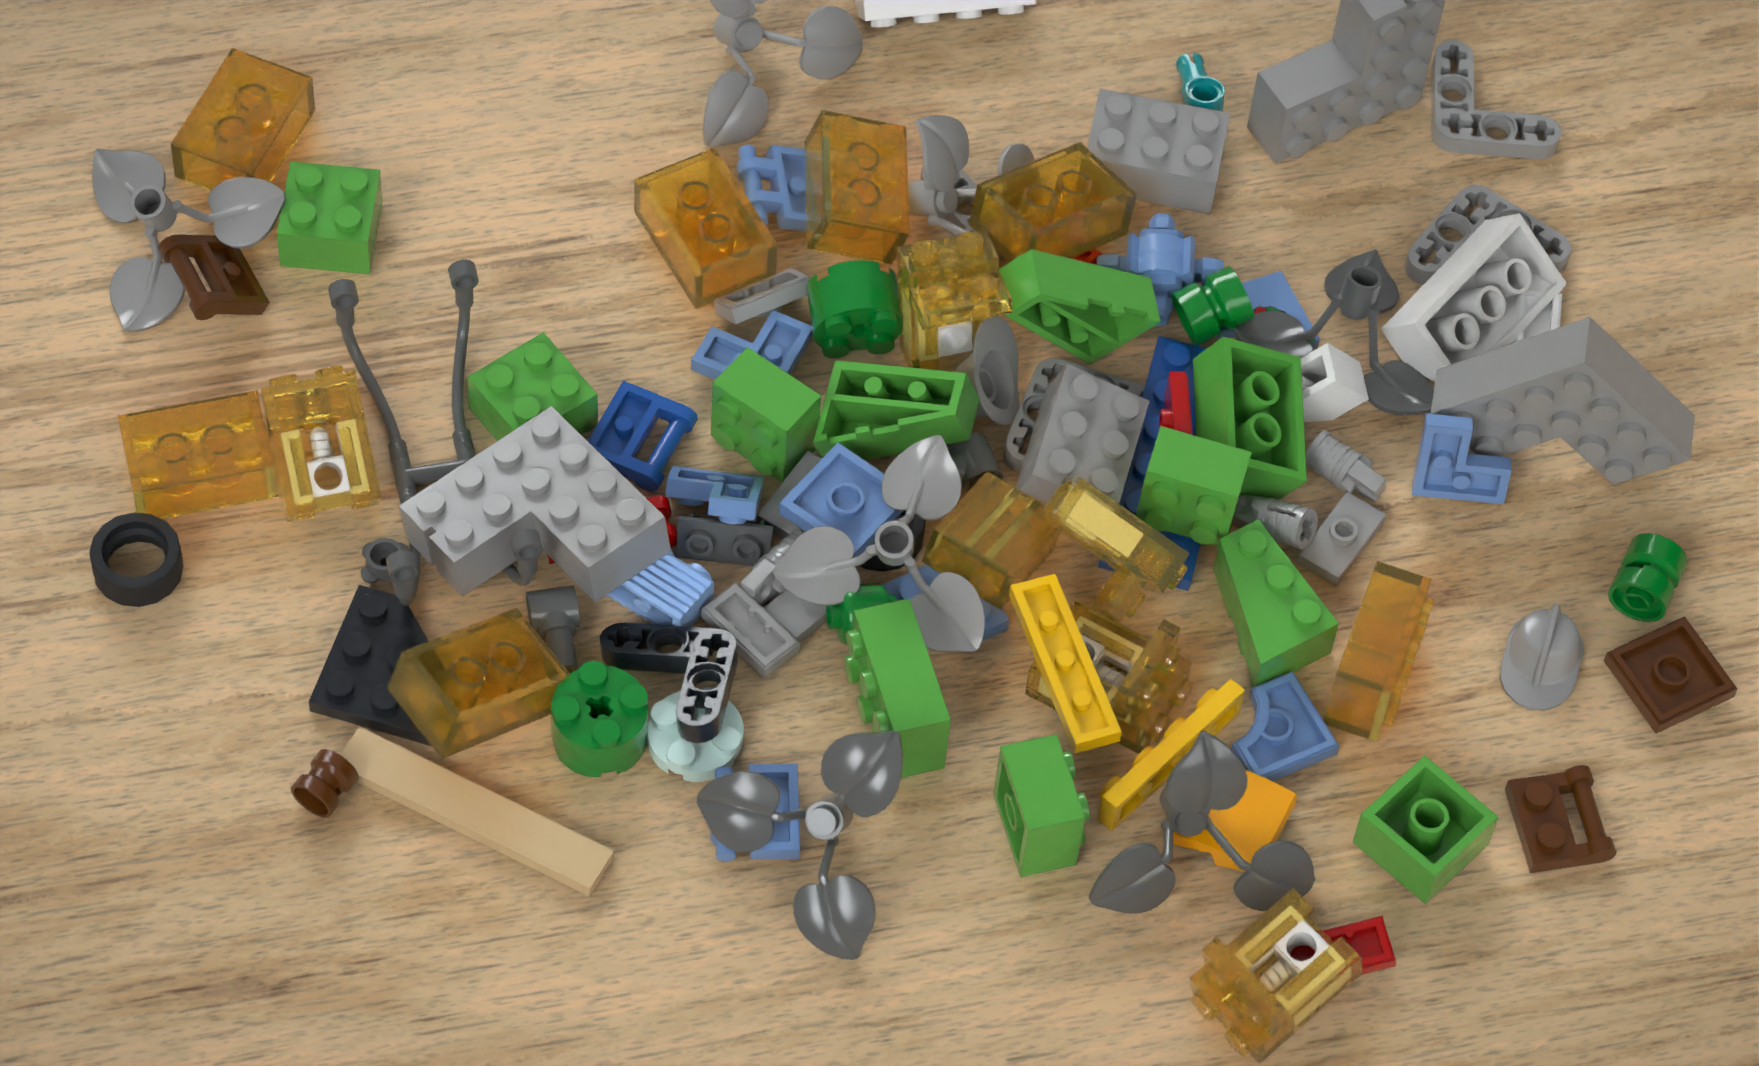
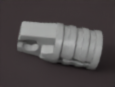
[1305,430,1386,502]
[1232,494,1318,550]
[741,530,804,606]

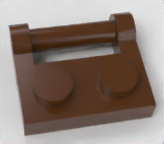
[158,234,270,320]
[1505,765,1616,873]

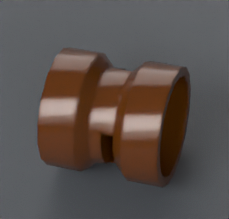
[291,749,359,818]

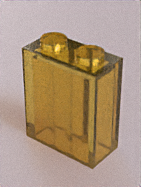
[921,471,1064,610]

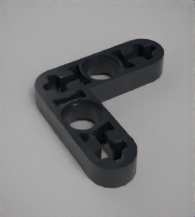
[600,623,738,743]

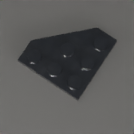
[309,585,463,751]

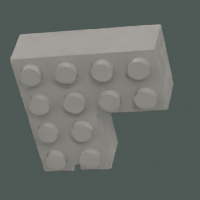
[1247,0,1445,164]
[1431,317,1695,484]
[399,406,671,602]

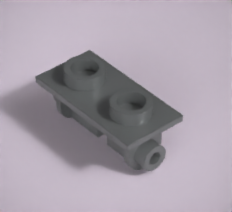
[676,512,774,566]

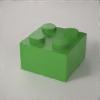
[277,161,382,274]
[467,332,598,441]
[711,347,821,483]
[1134,426,1252,546]
[993,734,1090,877]
[1353,755,1498,904]

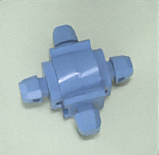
[1097,213,1224,326]

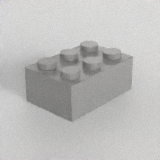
[1080,89,1230,214]
[1012,363,1149,520]

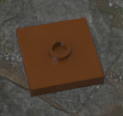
[1604,616,1737,734]

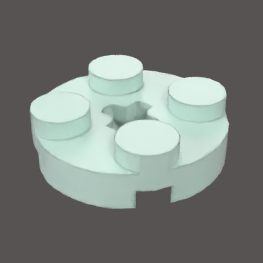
[647,687,744,782]

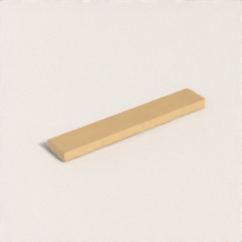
[340,726,614,897]

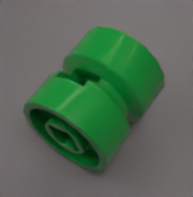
[1171,266,1255,346]
[1608,533,1688,622]

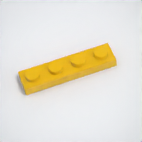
[1009,574,1122,754]
[1098,679,1245,831]

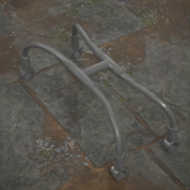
[328,260,543,606]

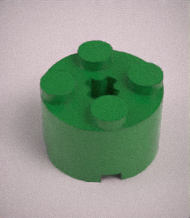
[806,260,904,359]
[551,661,648,777]

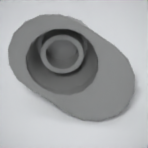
[955,316,1019,425]
[1500,604,1583,711]

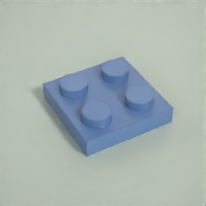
[779,443,903,558]

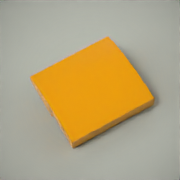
[1173,770,1298,872]

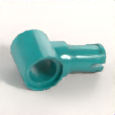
[1176,53,1225,112]

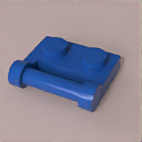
[588,381,698,492]

